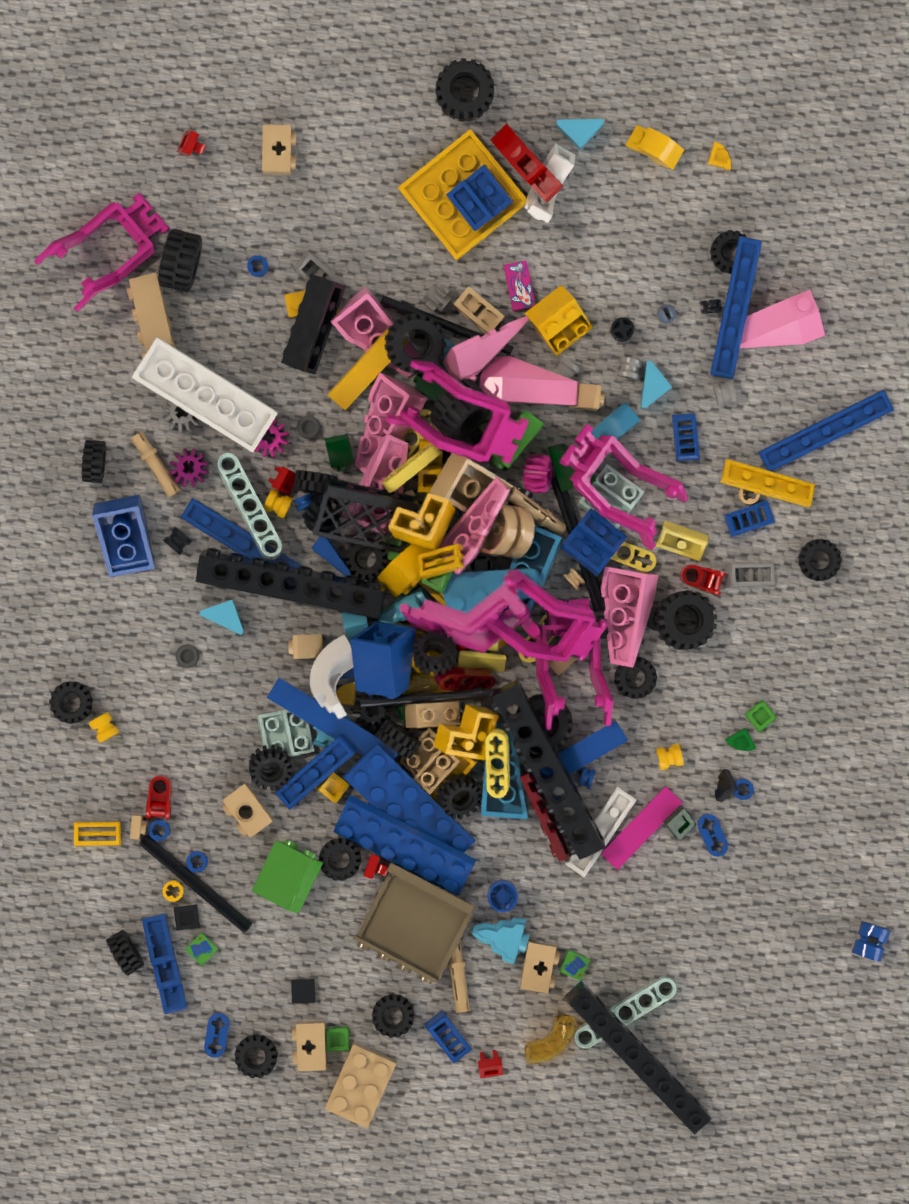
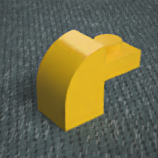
[626,125,684,170]
[418,439,443,492]

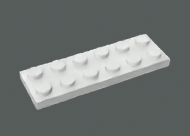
[132,337,278,452]

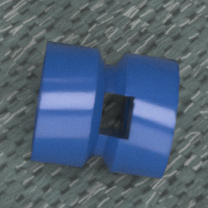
[487,879,518,912]
[852,921,891,962]

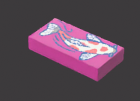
[503,261,535,311]

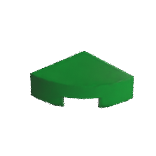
[725,728,756,751]

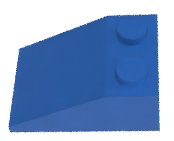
[92,494,155,578]

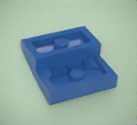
[446,164,514,231]
[560,508,627,576]

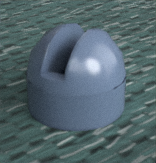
[657,304,676,324]

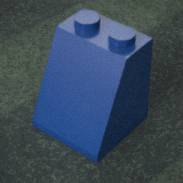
[350,621,416,699]

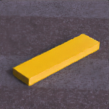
[328,327,408,410]
[720,459,815,508]

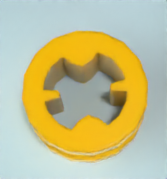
[162,880,184,902]

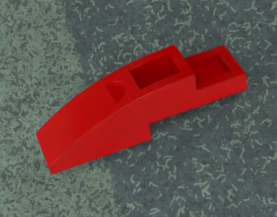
[490,123,564,203]

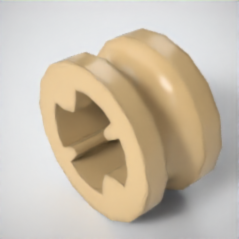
[738,488,760,505]
[563,567,585,591]

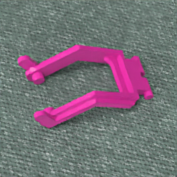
[34,193,170,312]
[386,360,529,464]
[560,424,688,550]
[475,569,608,662]
[400,583,540,653]
[535,598,614,730]

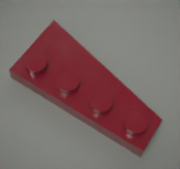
[520,772,571,862]

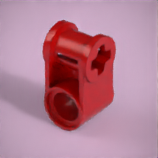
[679,565,727,596]
[146,774,172,821]

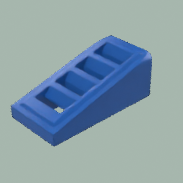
[672,413,700,462]
[723,500,775,538]
[312,537,352,576]
[424,1010,472,1064]

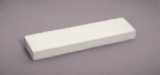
[565,787,637,877]

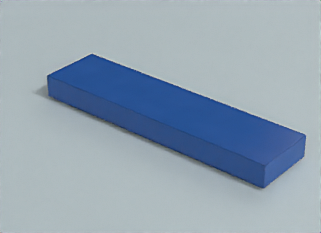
[274,734,357,810]

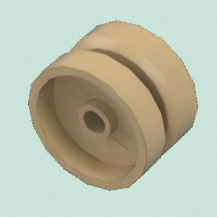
[481,504,535,559]

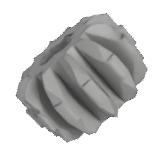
[163,400,199,433]

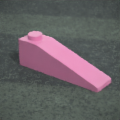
[331,286,420,378]
[740,290,825,348]
[442,316,529,381]
[480,356,578,405]
[355,373,428,473]
[343,433,408,539]
[439,476,510,574]
[601,566,658,667]

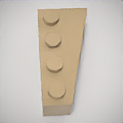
[127,272,176,359]

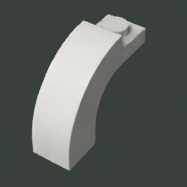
[524,144,575,223]
[310,635,353,719]

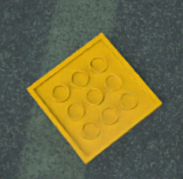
[397,129,527,261]

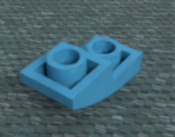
[591,403,641,441]

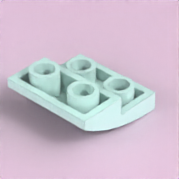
[577,464,645,529]
[257,710,314,757]

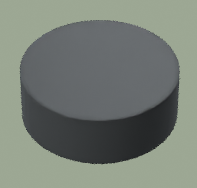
[297,416,320,439]
[176,644,200,668]

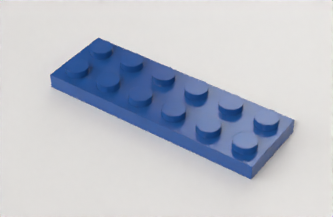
[343,743,475,853]
[333,795,476,896]

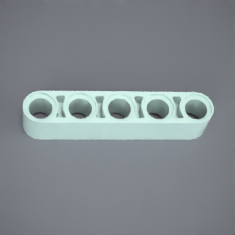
[217,453,282,560]
[574,976,676,1049]

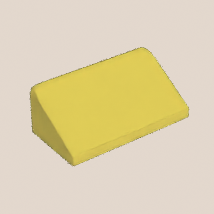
[656,520,709,562]
[458,650,506,672]

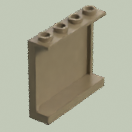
[352,863,477,984]

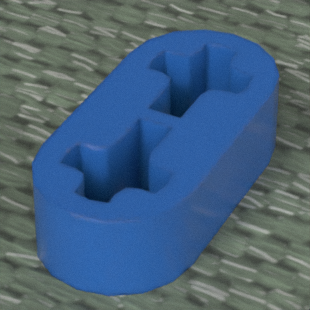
[697,814,728,857]
[204,1012,229,1058]

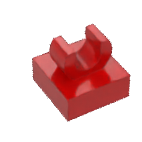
[176,130,206,156]
[268,466,296,496]
[364,853,389,879]
[478,1050,504,1078]

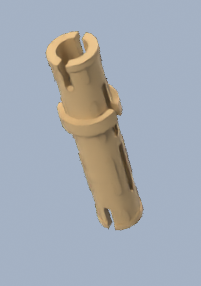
[130,431,181,498]
[506,486,566,536]
[447,941,471,1013]

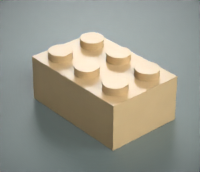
[430,453,513,513]
[324,1041,397,1128]

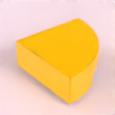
[708,141,731,171]
[336,682,356,706]

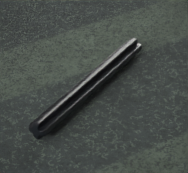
[551,478,605,611]
[139,835,252,933]

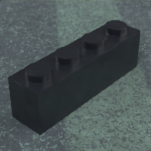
[281,274,346,374]

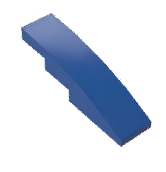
[541,720,628,775]
[142,914,188,1014]

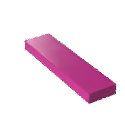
[601,786,683,870]

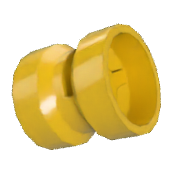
[263,488,294,519]
[88,712,120,743]
[656,743,684,771]

